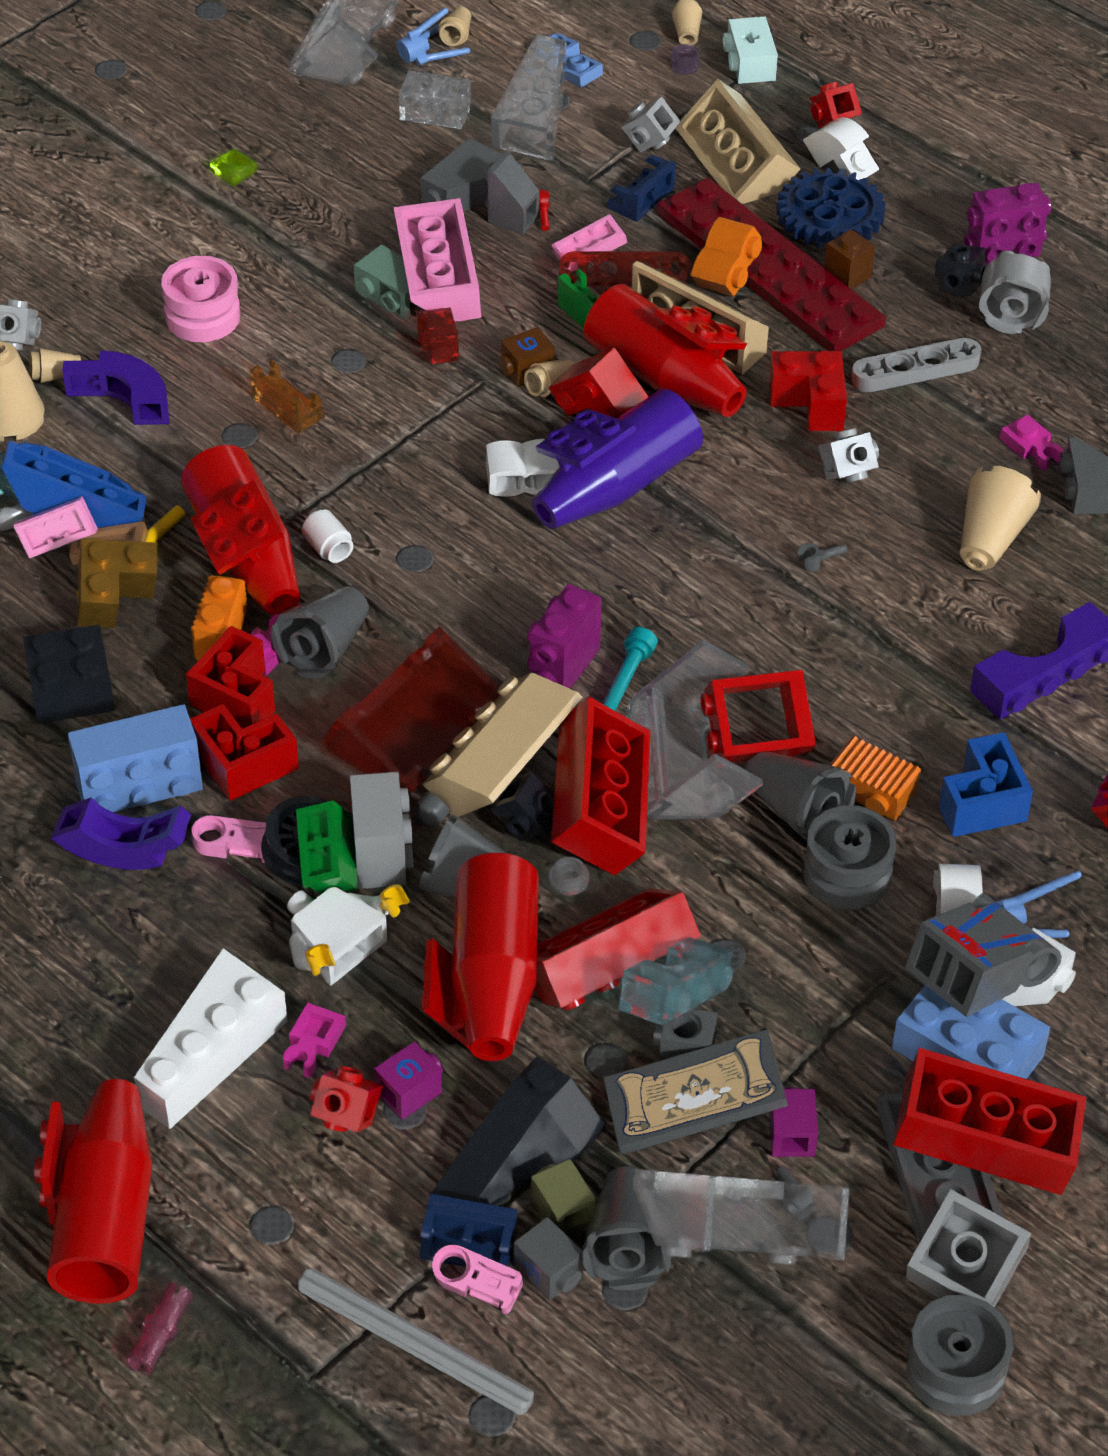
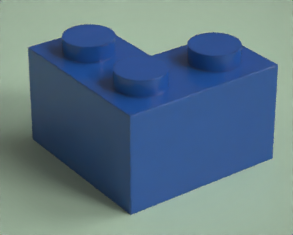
[939,732,1033,837]

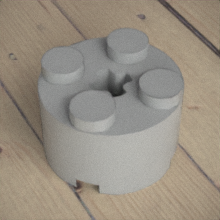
[979,251,1051,334]

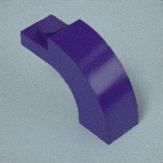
[62,351,170,425]
[51,797,191,870]

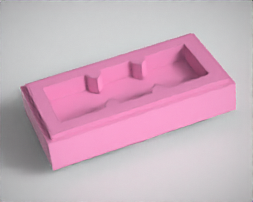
[551,214,627,273]
[13,496,98,558]

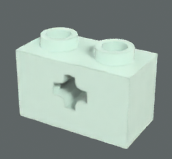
[723,16,778,84]

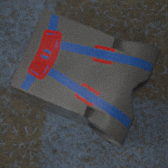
[905,893,1062,1017]

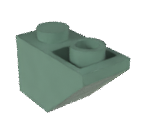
[354,244,410,321]

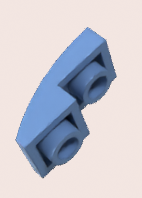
[534,33,603,88]

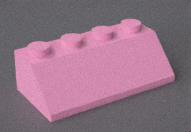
[393,198,482,323]

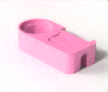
[191,815,266,863]
[432,1245,523,1314]

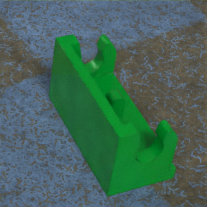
[558,269,599,329]
[296,800,359,894]

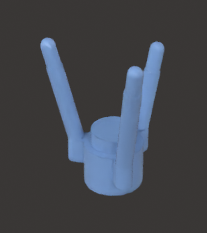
[396,8,470,66]
[997,871,1082,938]

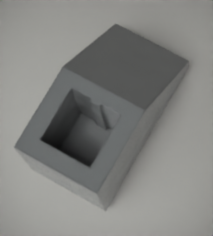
[485,152,539,235]
[1059,437,1108,514]

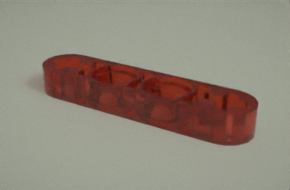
[558,251,691,286]

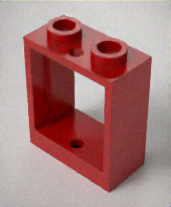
[700,670,816,765]

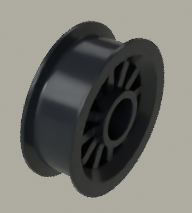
[261,796,354,887]

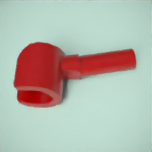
[539,189,550,231]

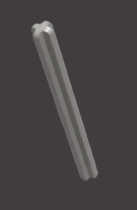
[298,1268,534,1415]

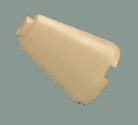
[0,341,44,441]
[960,466,1041,571]

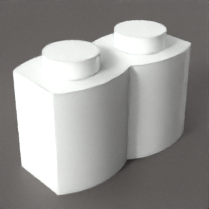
[486,439,560,497]

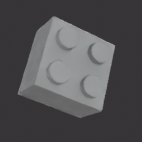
[350,772,413,889]
[906,1189,1031,1308]

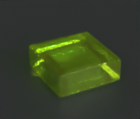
[210,148,257,187]

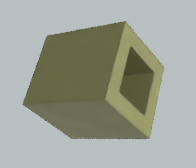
[531,1159,596,1235]

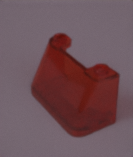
[320,626,500,795]

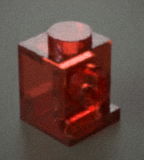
[416,307,459,364]

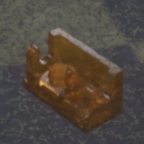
[250,360,325,434]

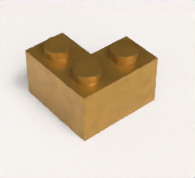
[77,538,157,628]

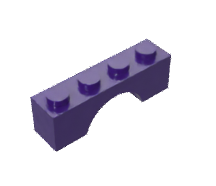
[970,602,1108,719]

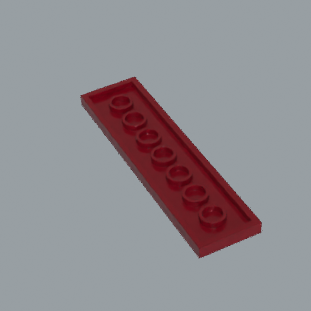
[657,177,886,351]

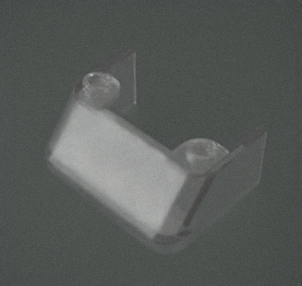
[287,0,401,86]
[626,640,763,820]
[632,1169,849,1264]

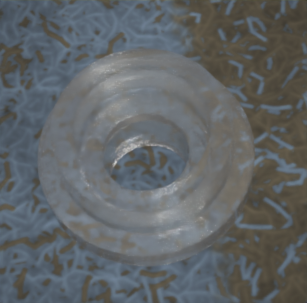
[549,857,590,895]

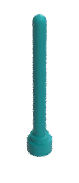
[602,627,658,711]

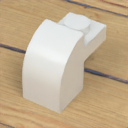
[803,117,879,180]
[933,864,983,916]

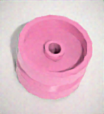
[161,256,241,342]

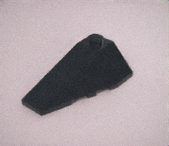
[429,1056,605,1205]

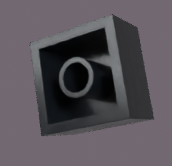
[23,624,115,724]

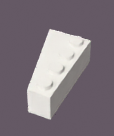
[134,948,287,1129]

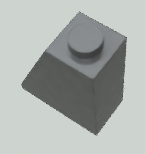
[420,138,522,211]

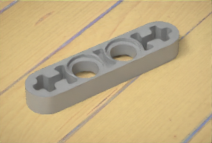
[851,338,981,392]

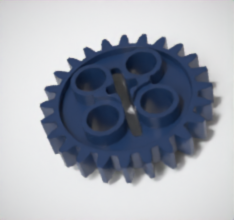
[776,168,886,248]

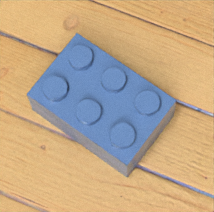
[68,704,203,812]
[892,985,1050,1079]

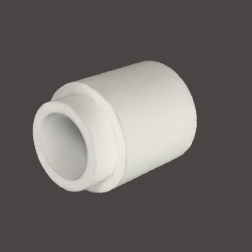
[302,510,353,563]

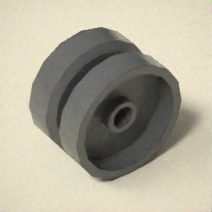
[804,805,896,910]
[906,1295,1014,1416]

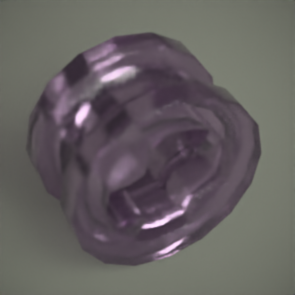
[671,44,700,74]

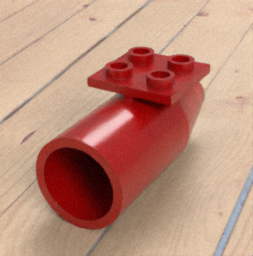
[584,284,747,417]
[181,445,300,615]
[421,853,539,1061]
[34,1079,152,1304]

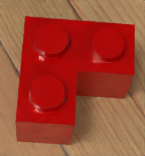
[548,347,648,419]
[769,351,847,431]
[186,626,275,729]
[190,704,299,801]

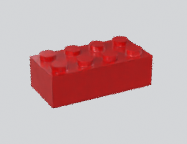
[551,696,650,876]
[893,1048,1087,1195]

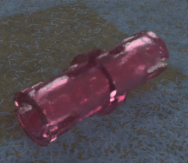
[126,1283,193,1375]

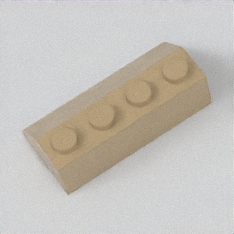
[675,79,800,204]
[632,261,769,375]
[423,672,583,817]

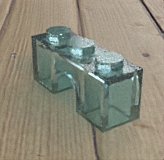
[619,937,733,1026]

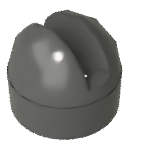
[414,792,450,826]

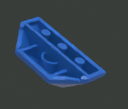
[1,441,147,528]

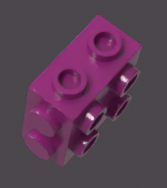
[963,182,1051,265]
[527,584,602,689]

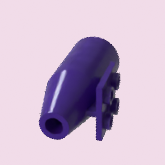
[532,389,703,529]

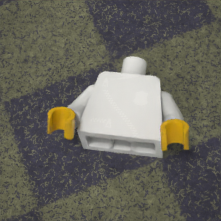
[287,884,410,986]

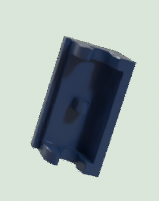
[607,155,676,222]
[420,1194,517,1267]

